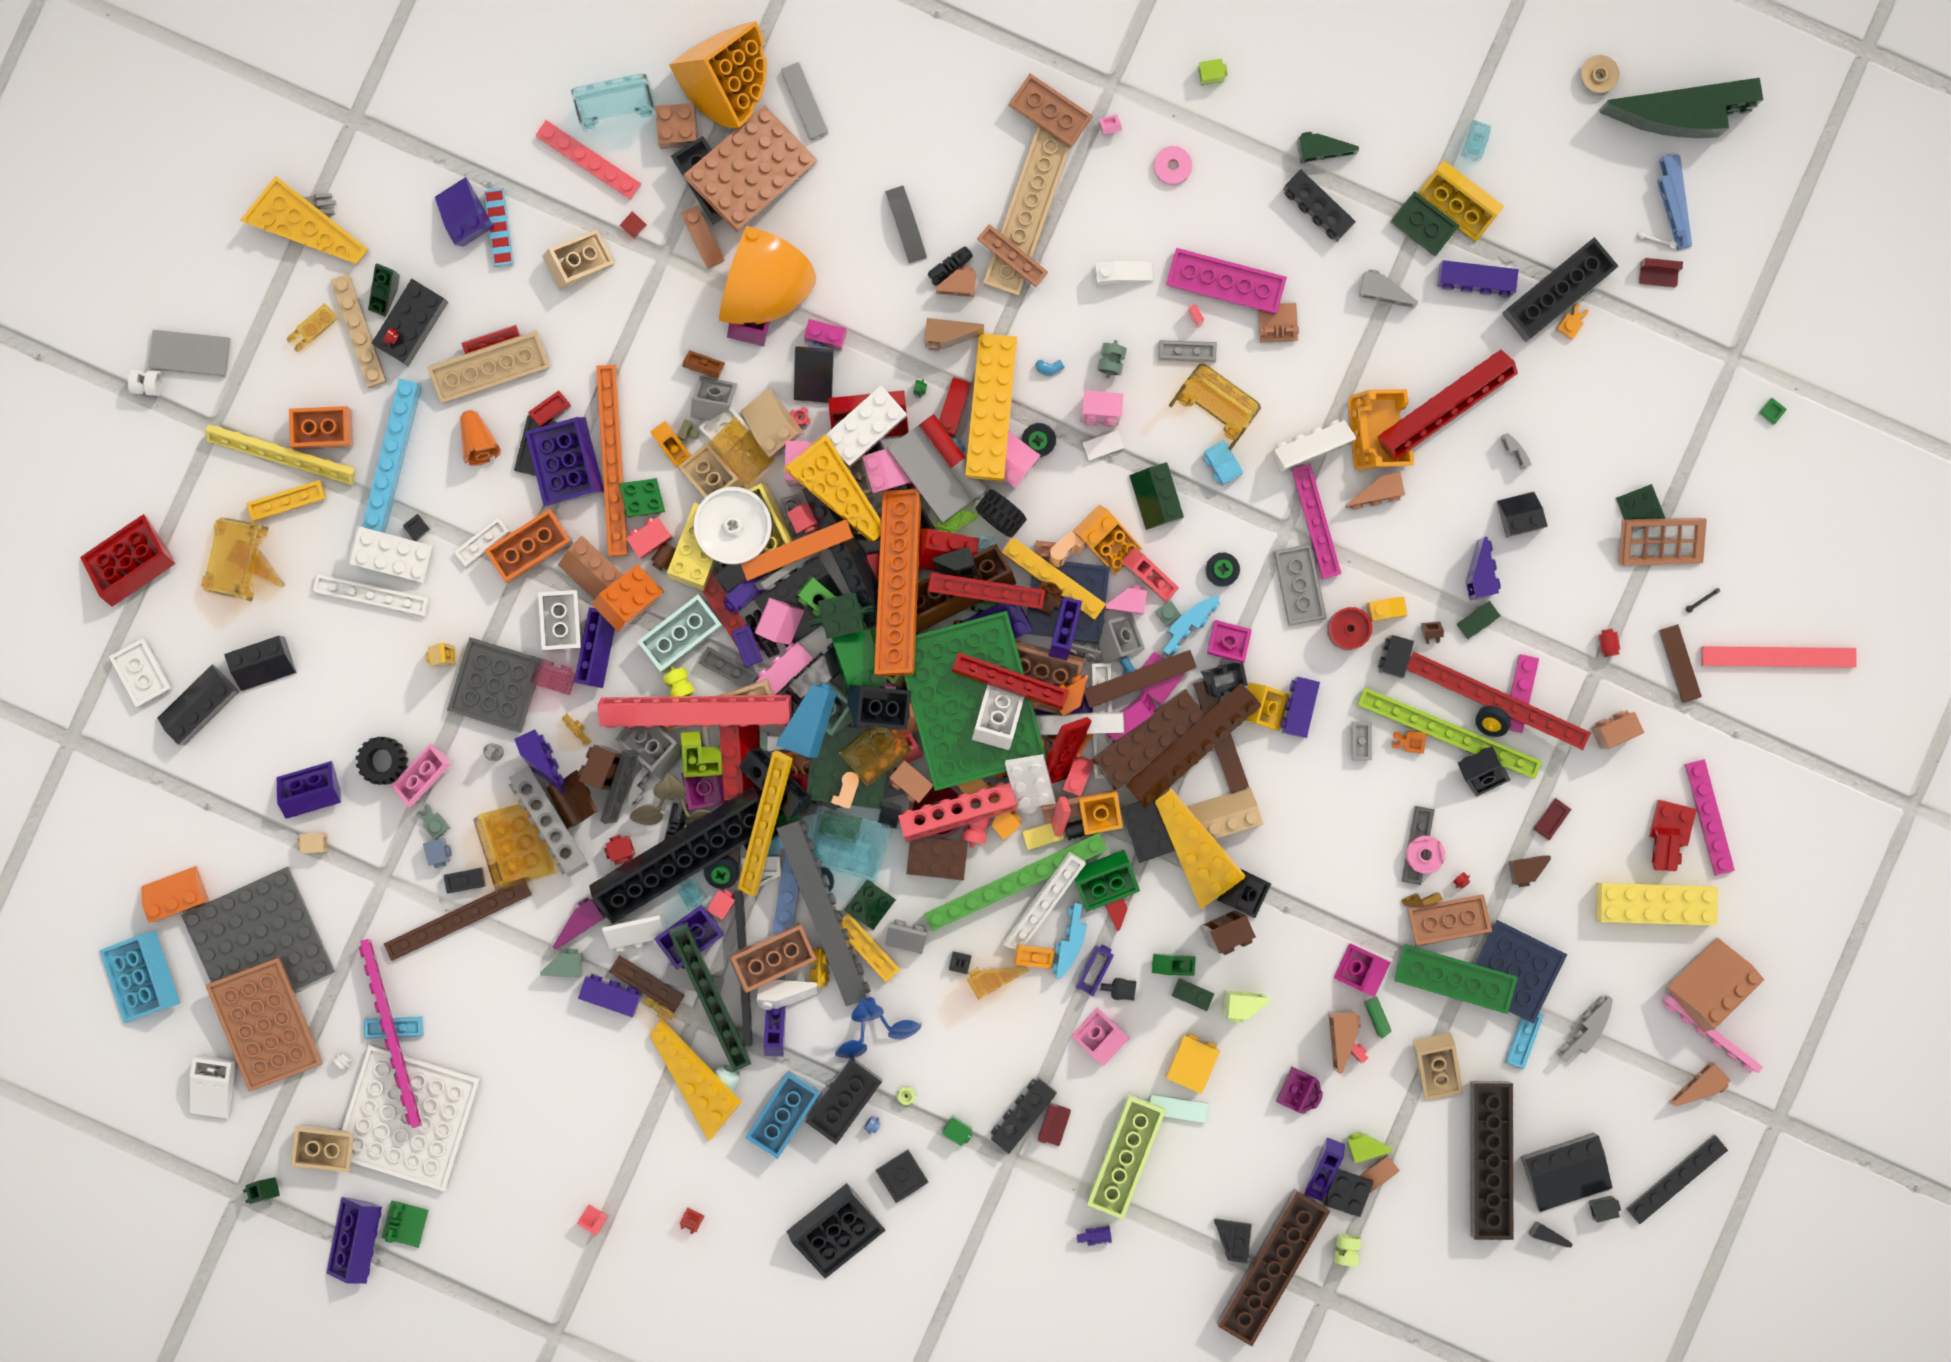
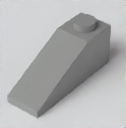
[1358,270,1418,308]

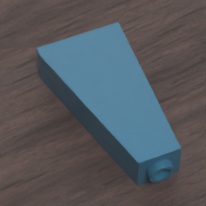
[776,682,838,758]

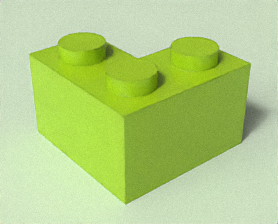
[681,731,722,777]

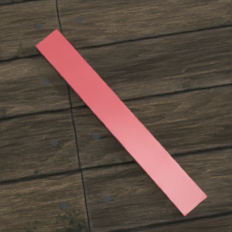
[1702,646,1856,667]

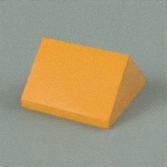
[1079,791,1123,835]

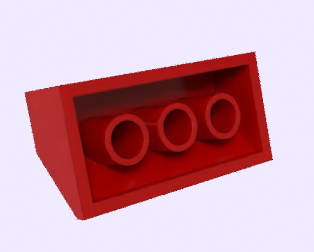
[828,390,909,437]
[719,724,763,801]

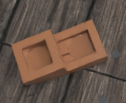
[1359,1155,1400,1192]

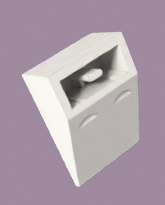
[190,1055,237,1119]

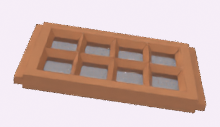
[1618,518,1707,566]

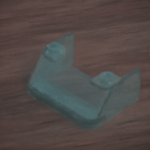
[571,74,656,133]

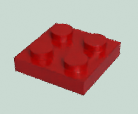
[1649,800,1697,846]

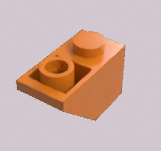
[1058,674,1088,716]

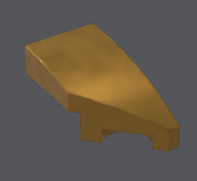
[1401,892,1443,906]

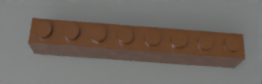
[1126,683,1261,808]

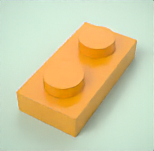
[1013,944,1055,969]

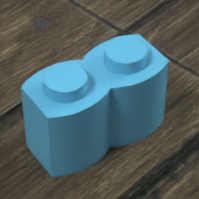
[1203,440,1243,486]

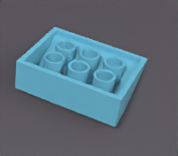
[99,930,180,1023]

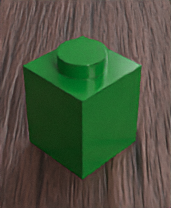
[942,1115,973,1146]

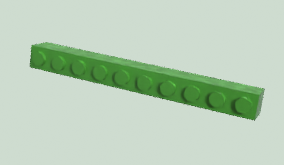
[924,833,1107,931]

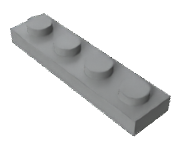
[754,552,821,591]

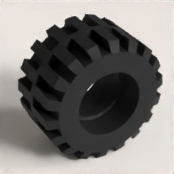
[975,490,1027,538]
[355,737,408,785]

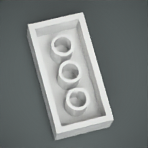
[826,386,907,467]

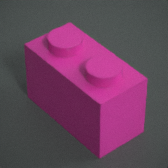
[804,319,847,351]

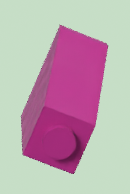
[1106,692,1156,741]

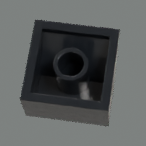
[1497,492,1548,538]
[1458,746,1511,797]
[1217,869,1272,918]

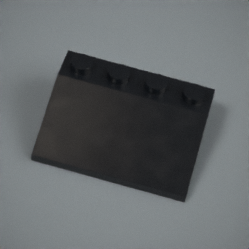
[754,557,843,648]
[1521,1132,1613,1212]
[786,1183,886,1279]

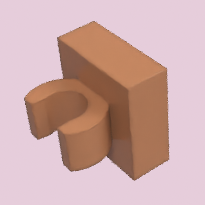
[1035,540,1056,559]

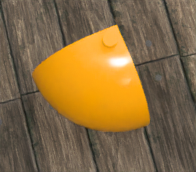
[669,21,767,128]
[719,225,816,325]

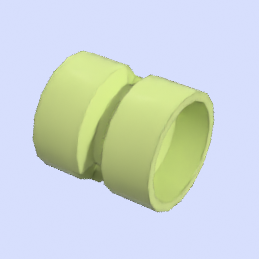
[1334,1234,1362,1266]

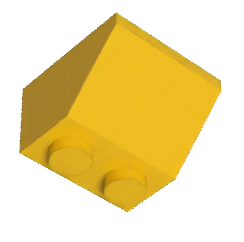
[1245,682,1289,731]

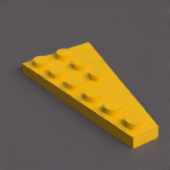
[240,176,369,264]
[783,435,881,542]
[1155,788,1246,910]
[649,1020,742,1141]

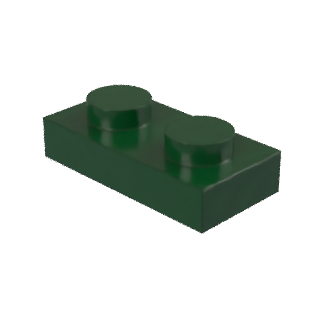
[1171,978,1214,1011]

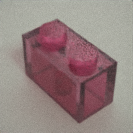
[530,659,576,695]

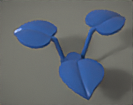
[835,997,922,1058]

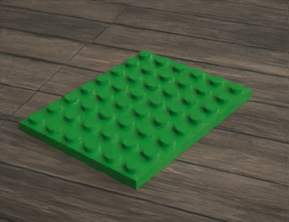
[904,611,1047,791]

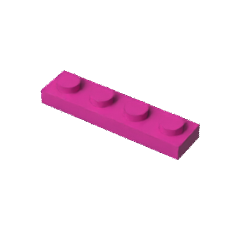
[1509,654,1539,733]

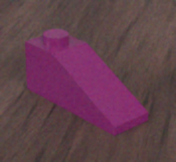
[553,898,606,950]

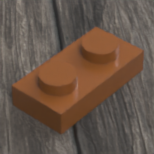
[682,350,725,379]

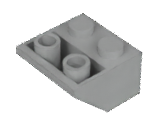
[885,919,928,954]

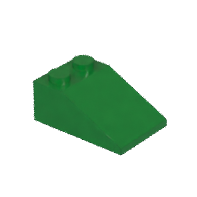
[831,627,887,693]

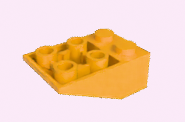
[1073,504,1142,575]

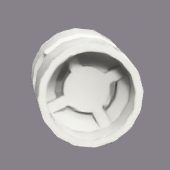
[128,369,162,396]

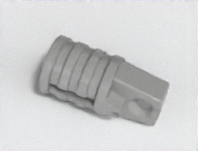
[483,743,504,761]

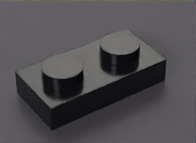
[443,867,486,894]

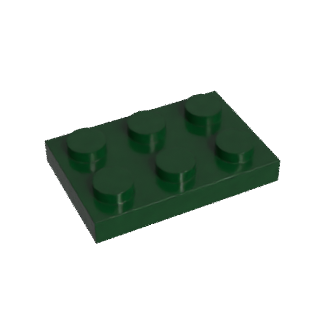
[1390,191,1460,257]

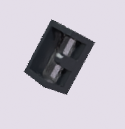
[1200,662,1248,697]

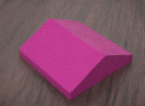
[1207,620,1252,663]

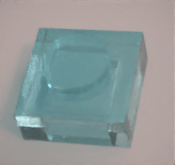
[975,535,995,553]

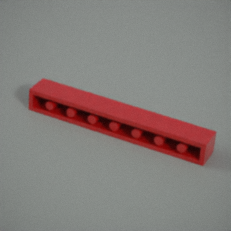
[1377,349,1518,461]

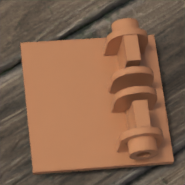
[1258,303,1299,343]

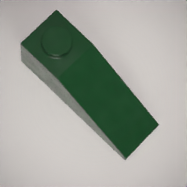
[1297,132,1359,163]

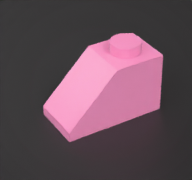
[1105,585,1147,614]

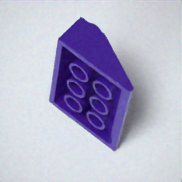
[525,417,604,506]

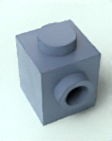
[423,838,452,868]

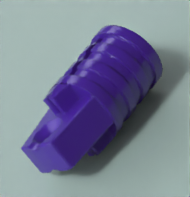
[1076,1225,1112,1246]

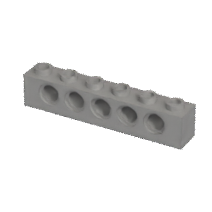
[509,766,589,877]

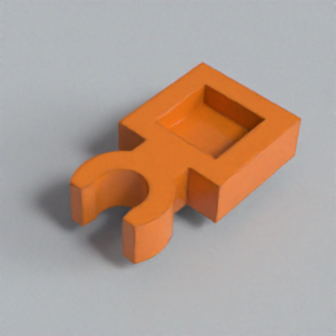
[1392,731,1426,754]

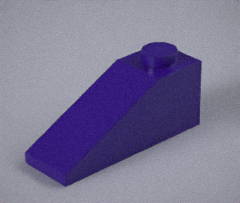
[763,1006,786,1057]
[1304,1137,1345,1201]

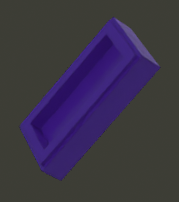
[731,625,763,668]

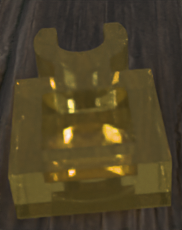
[643,996,676,1021]

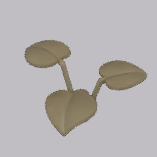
[630,773,711,826]

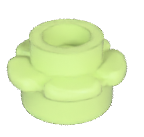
[897,1086,916,1106]

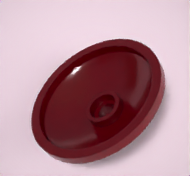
[909,781,962,839]

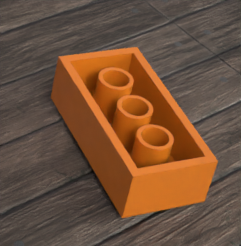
[485,509,573,584]

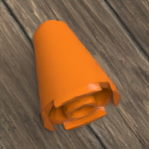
[460,410,501,466]

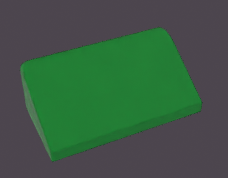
[1364,996,1391,1038]

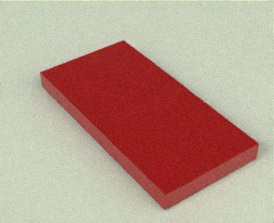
[1046,717,1092,784]

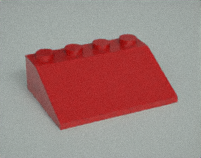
[80,514,176,607]

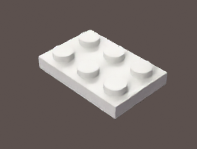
[109,638,172,707]
[1005,754,1055,809]

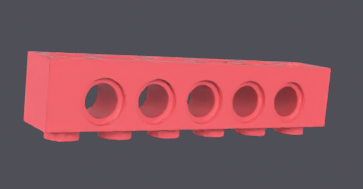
[898,782,1018,842]

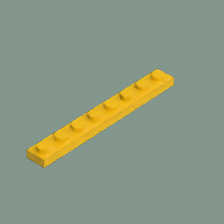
[737,751,793,897]

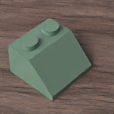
[825,682,853,736]

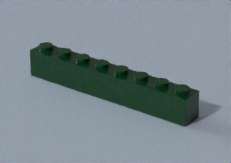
[669,922,751,1072]

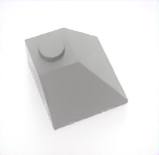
[690,376,737,420]
[1098,613,1145,663]

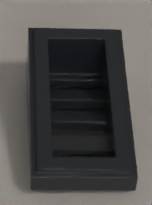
[1529,1221,1573,1248]

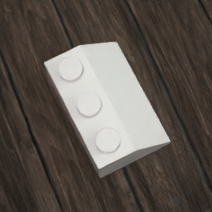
[538,590,581,651]
[602,914,667,952]

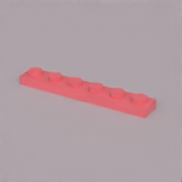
[535,120,641,200]

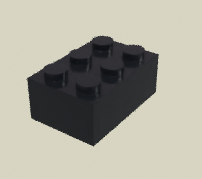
[1120,797,1176,863]

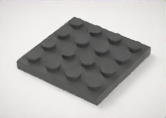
[447,637,544,733]

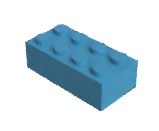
[745,1070,821,1159]

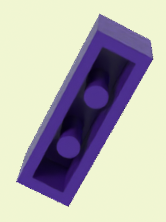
[1048,596,1082,661]
[1280,677,1320,738]
[578,974,642,1018]

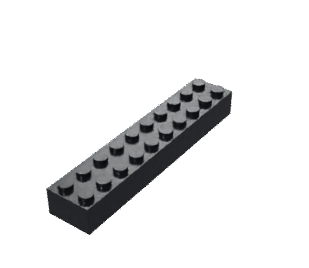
[589,786,777,924]

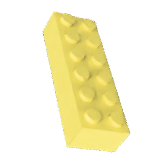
[1596,883,1718,925]

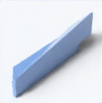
[1657,155,1692,250]

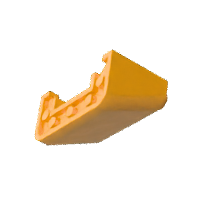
[1348,389,1414,470]

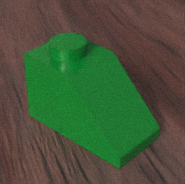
[1152,954,1196,976]

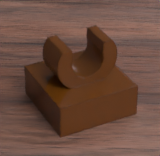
[1421,622,1444,644]

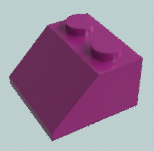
[727,322,770,347]

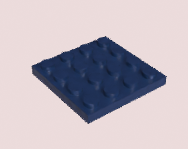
[1026,559,1110,643]
[1475,920,1568,1024]

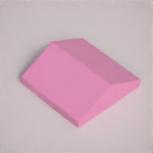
[755,598,805,645]

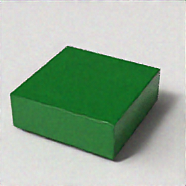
[1759,398,1787,425]

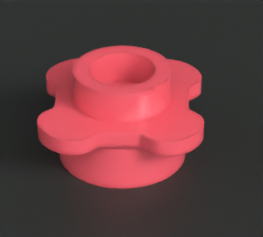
[790,407,811,426]

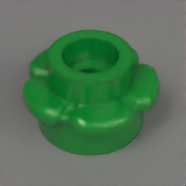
[913,379,927,398]

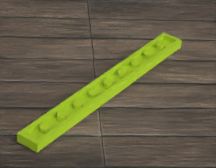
[1357,687,1542,779]

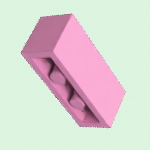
[756,642,814,695]

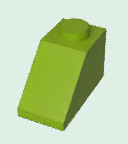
[1346,1132,1392,1164]

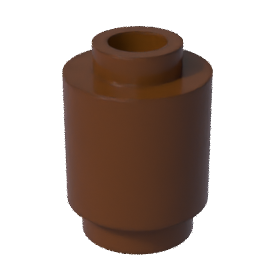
[651,542,676,571]

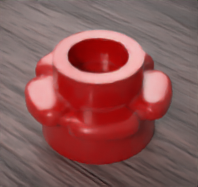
[383,328,399,346]
[1453,872,1471,889]

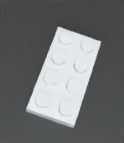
[348,526,433,583]

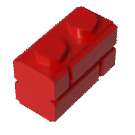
[1651,827,1684,871]

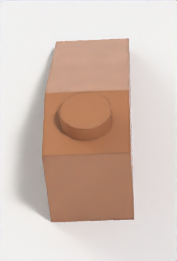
[681,205,725,269]
[1668,1062,1731,1106]

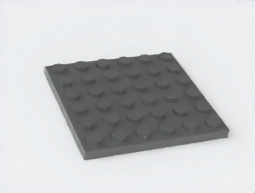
[181,867,335,990]

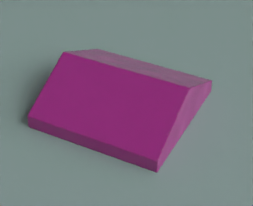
[681,772,726,811]

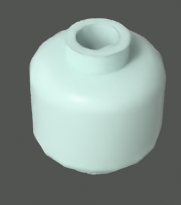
[715,1065,739,1092]

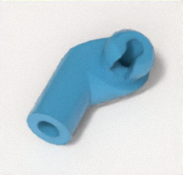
[1119,656,1135,675]

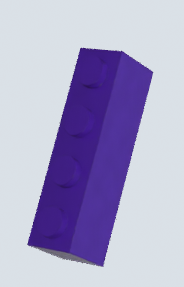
[1437,260,1519,297]
[574,607,615,688]

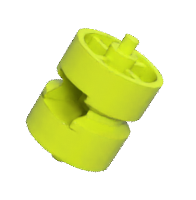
[662,666,695,696]

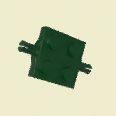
[809,592,875,639]

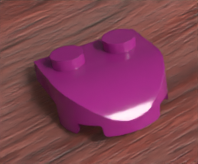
[1276,1066,1323,1114]

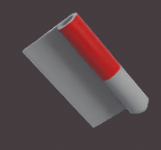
[887,414,989,523]

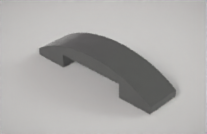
[885,186,927,263]

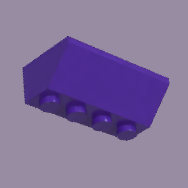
[326,1197,382,1284]

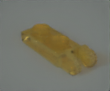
[286,303,339,352]

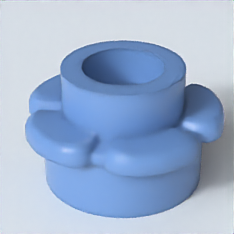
[864,1116,881,1134]

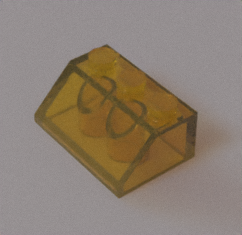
[708,417,775,485]
[839,727,912,787]

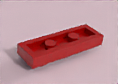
[461,324,520,354]

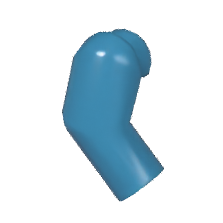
[1035,360,1065,376]

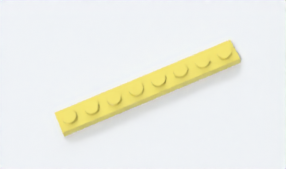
[205,424,356,485]

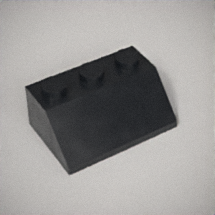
[224,636,297,691]
[847,684,911,730]

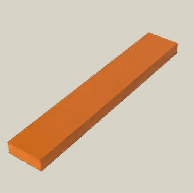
[741,520,854,581]

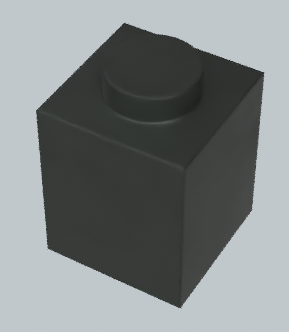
[1588,1195,1621,1223]

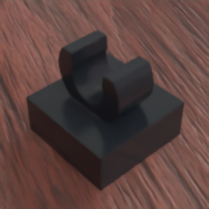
[949,951,972,974]

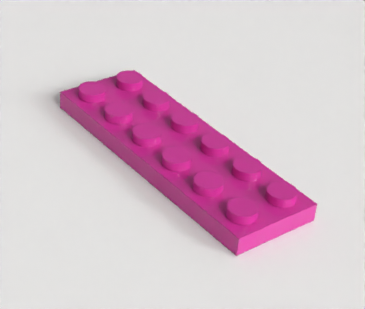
[1166,248,1287,315]

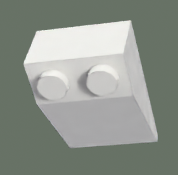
[972,684,1024,750]

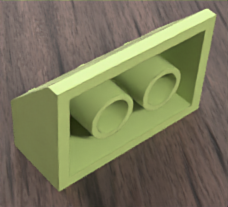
[1223,990,1269,1023]

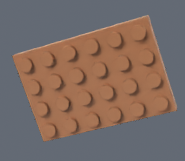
[683,105,818,232]
[205,956,323,1092]

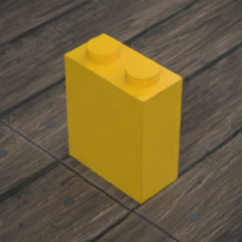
[1165,1033,1220,1094]

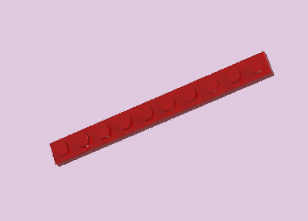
[1406,652,1591,750]

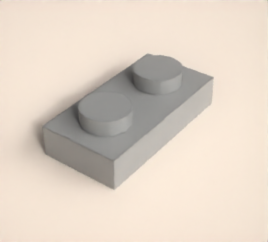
[1352,722,1372,760]

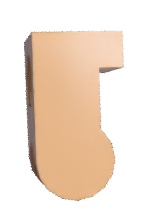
[1049,531,1085,567]
[830,772,859,809]

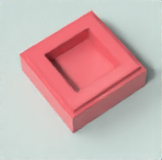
[1188,304,1204,327]

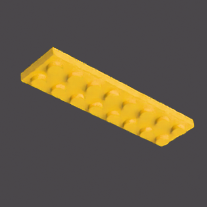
[965,334,1017,481]

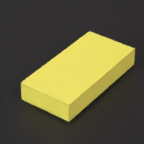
[1023,823,1065,850]

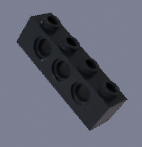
[1283,169,1356,242]
[739,747,812,818]
[990,1077,1057,1154]

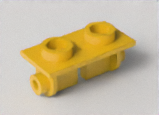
[809,947,830,987]

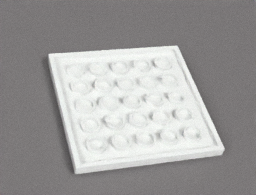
[342,1045,480,1191]

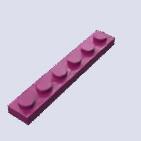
[1291,463,1342,579]
[1684,759,1735,876]

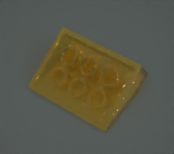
[473,804,556,892]

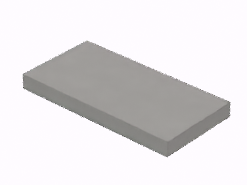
[148,330,230,376]
[1273,543,1327,626]

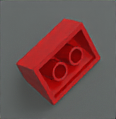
[919,529,980,571]

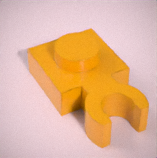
[1556,304,1589,340]

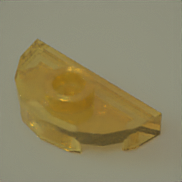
[562,713,592,745]

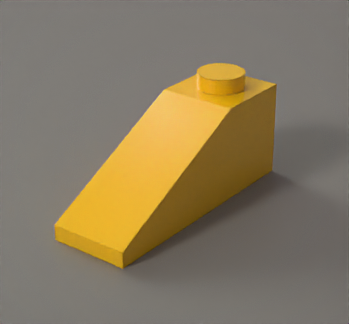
[426,643,456,667]

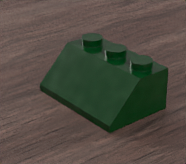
[1129,462,1184,530]

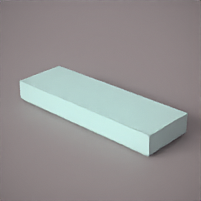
[1150,1094,1208,1123]

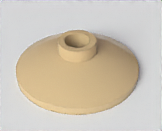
[1581,55,1620,93]

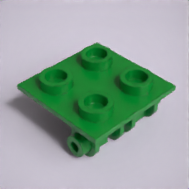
[619,478,665,518]
[381,1200,429,1248]

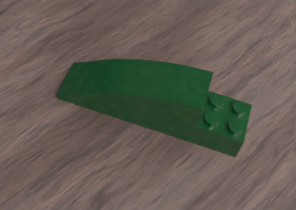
[1599,77,1763,138]

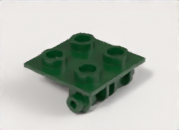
[1616,484,1666,532]
[845,879,896,930]

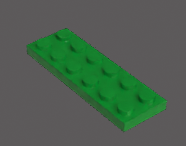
[1394,944,1518,1014]

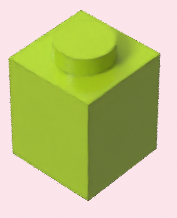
[1198,59,1227,86]

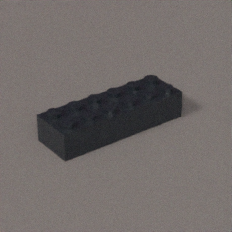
[1502,237,1619,342]

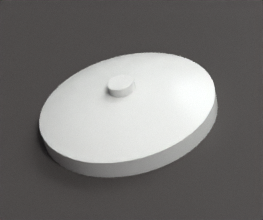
[694,487,772,565]

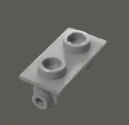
[1069,640,1101,663]

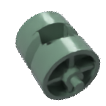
[1097,340,1127,378]

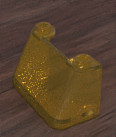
[201,517,269,602]

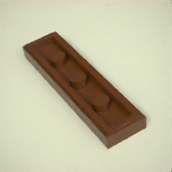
[1659,624,1702,703]
[609,955,685,1012]

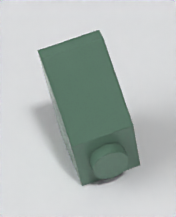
[540,949,583,977]

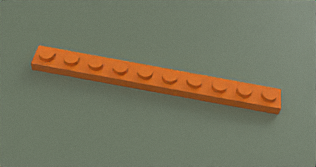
[596,364,628,557]

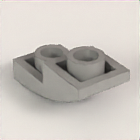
[780,494,805,537]
[628,766,651,805]

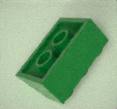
[1074,850,1140,912]

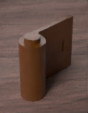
[546,770,598,829]

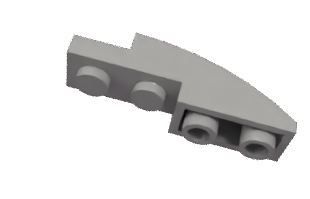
[1557,995,1613,1062]

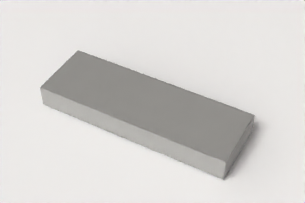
[1158,340,1217,362]
[663,964,724,993]

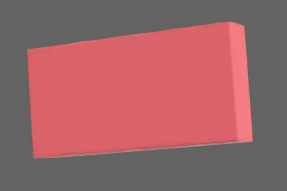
[1051,797,1071,837]

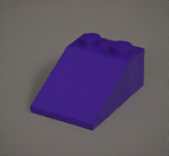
[435,177,494,247]

